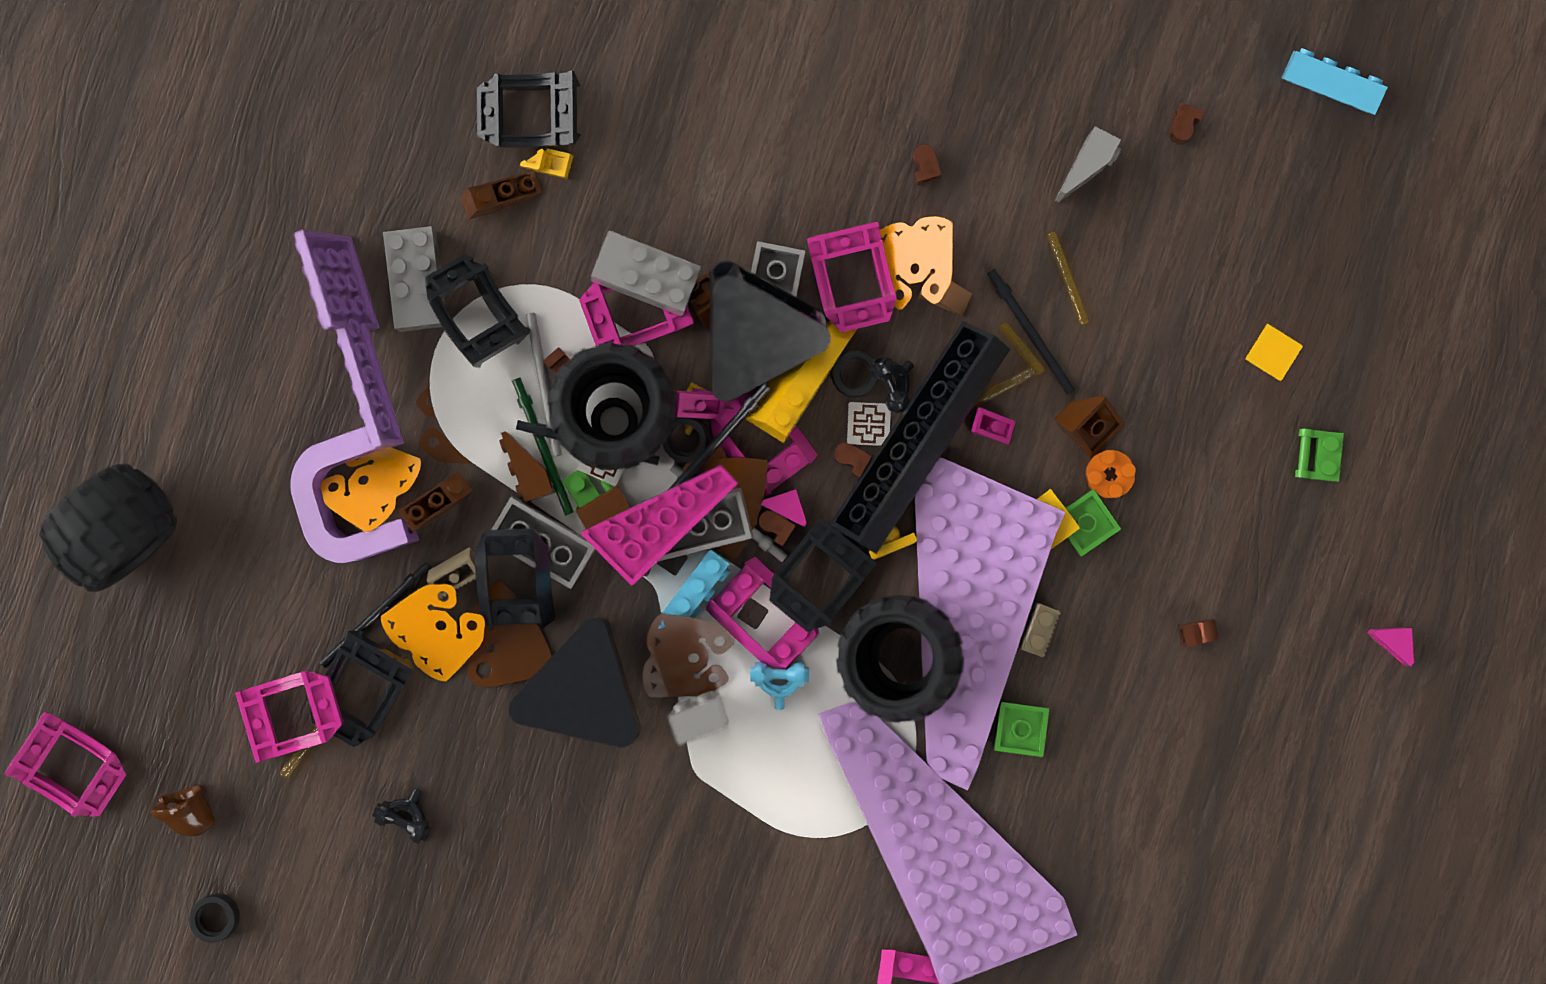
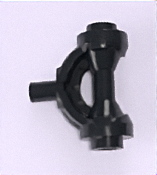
[869,356,914,413]
[372,788,431,844]

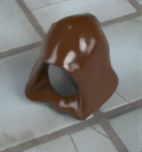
[151,785,215,837]

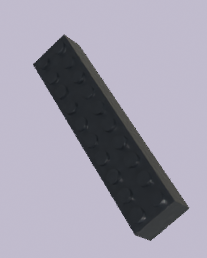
[830,321,1010,554]

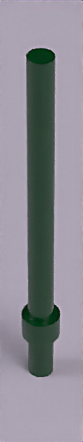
[512,377,574,516]

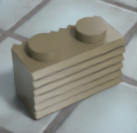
[427,547,476,599]
[1019,603,1060,657]

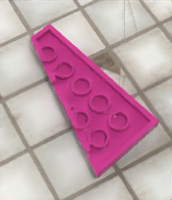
[580,465,739,586]

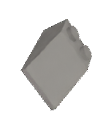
[1055,127,1121,202]

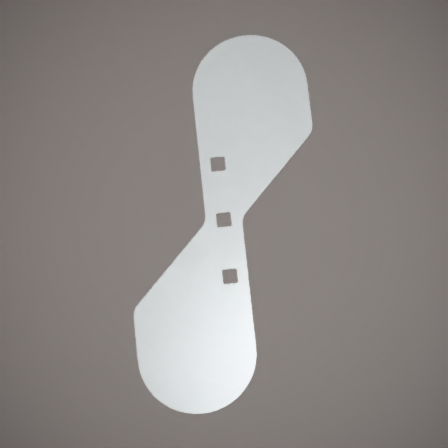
[430,284,916,838]

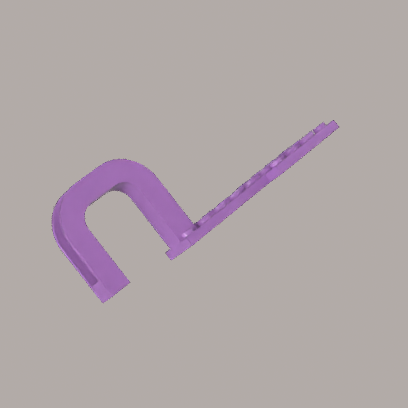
[291,230,419,563]

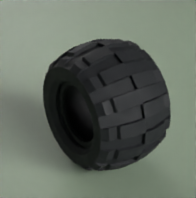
[548,342,676,471]
[39,464,178,592]
[836,595,965,723]

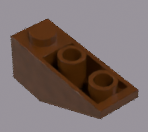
[460,171,542,220]
[499,431,555,503]
[398,471,473,532]

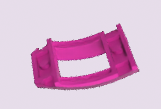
[807,222,897,332]
[579,282,695,346]
[710,386,818,497]
[705,557,820,670]
[235,671,343,763]
[5,711,126,817]
[877,949,939,984]

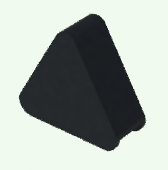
[709,260,831,402]
[508,618,641,747]

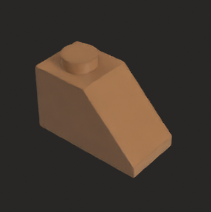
[918,272,972,316]

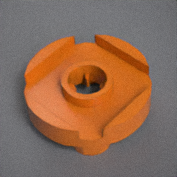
[1086,450,1136,498]

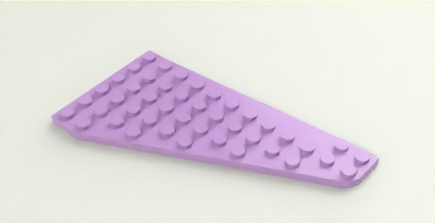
[915,457,1065,790]
[818,702,1077,984]

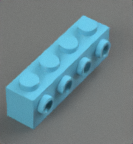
[1281,48,1388,115]
[658,549,731,629]

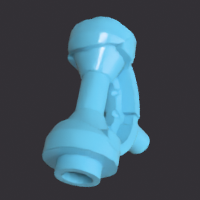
[750,662,809,710]

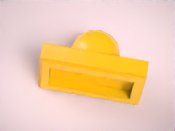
[868,526,917,560]

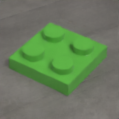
[1066,489,1121,557]
[994,701,1049,757]

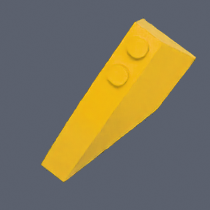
[745,321,857,443]

